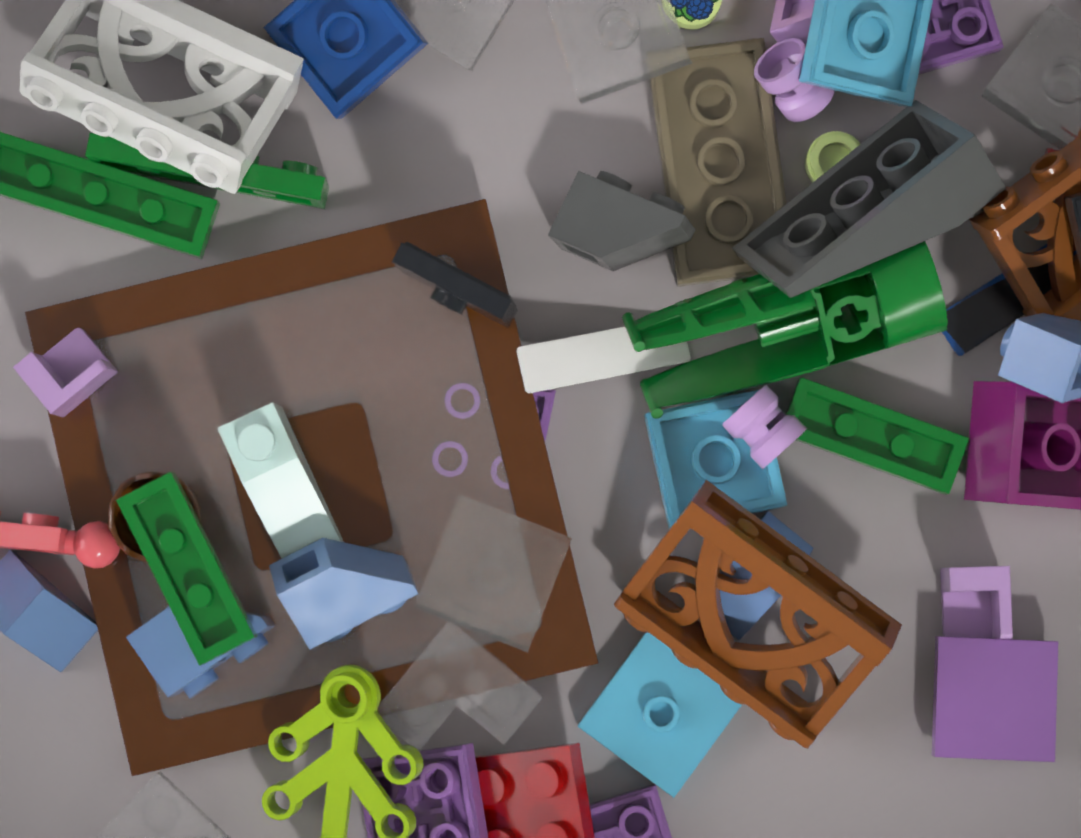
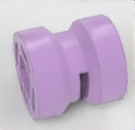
[754,38,835,122]
[722,385,807,469]

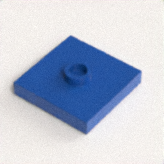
[263,0,429,119]

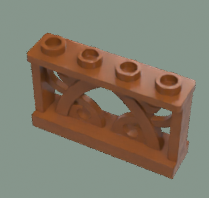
[969,129,1081,321]
[614,480,902,749]

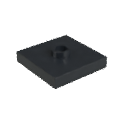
[392,241,518,328]

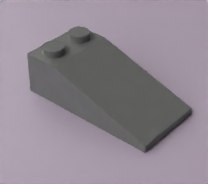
[732,100,1006,298]

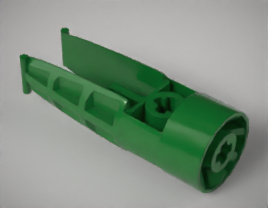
[622,241,948,419]

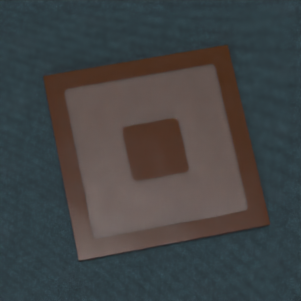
[25,199,599,776]

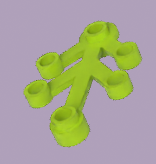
[262,665,424,838]

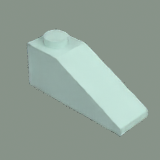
[217,402,344,558]

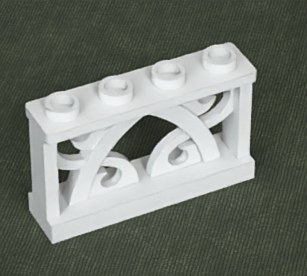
[20,0,304,194]

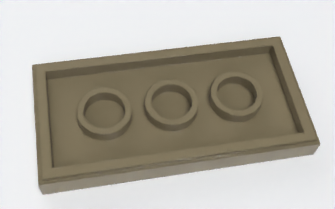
[647,38,787,287]

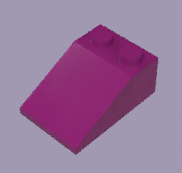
[964,381,1081,510]

